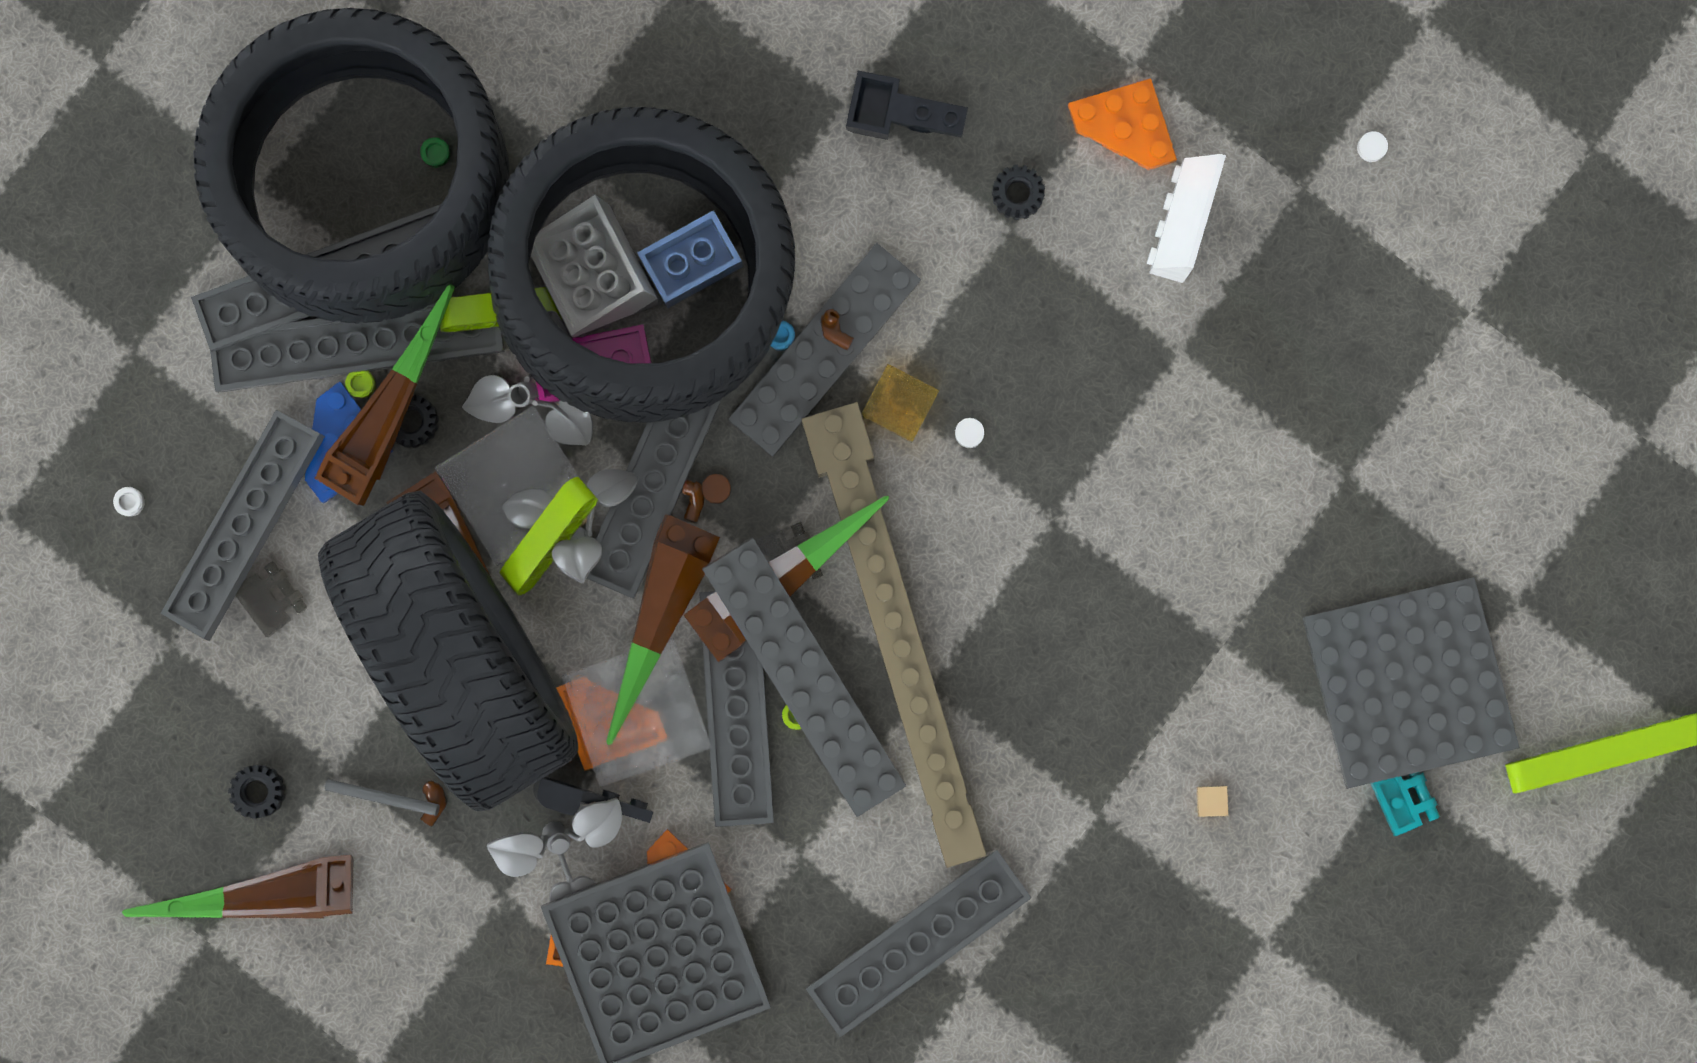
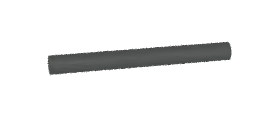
[325,779,440,816]

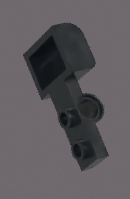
[846,70,968,140]
[533,776,653,823]

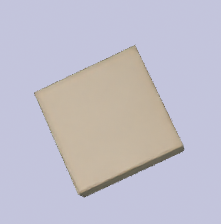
[1197,786,1228,817]

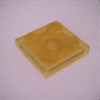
[861,364,939,443]

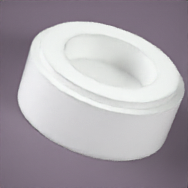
[1357,132,1388,162]
[955,418,984,448]
[113,487,145,517]

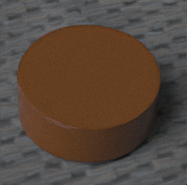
[702,474,731,504]

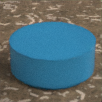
[771,321,795,350]

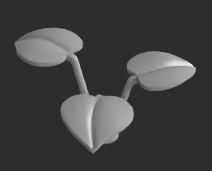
[462,311,593,446]
[502,469,637,583]
[487,798,622,902]

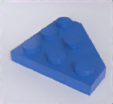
[305,382,393,504]

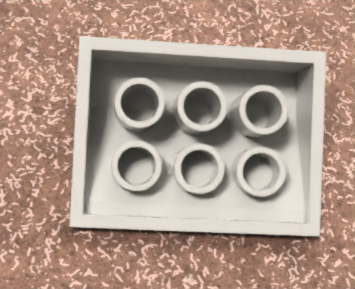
[1147,154,1226,283]
[531,195,658,337]

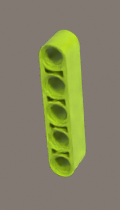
[440,287,563,332]
[499,477,598,596]

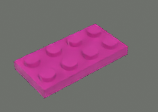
[536,324,651,402]

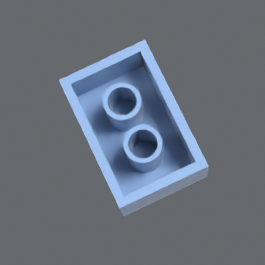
[637,210,743,309]

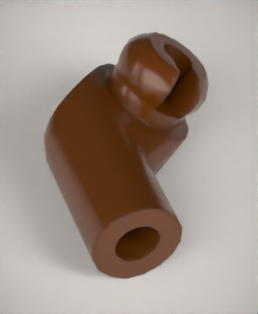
[820,309,854,351]
[682,480,704,523]
[420,781,447,827]

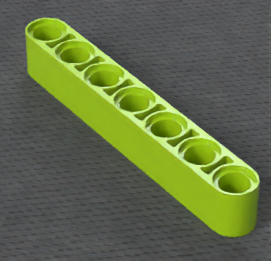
[1505,713,1697,794]

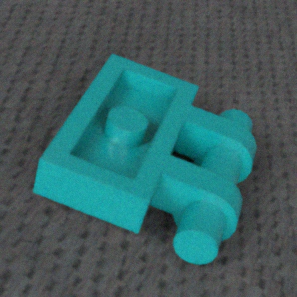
[1370,772,1440,836]

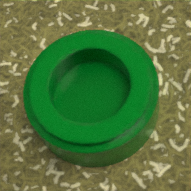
[420,137,450,168]

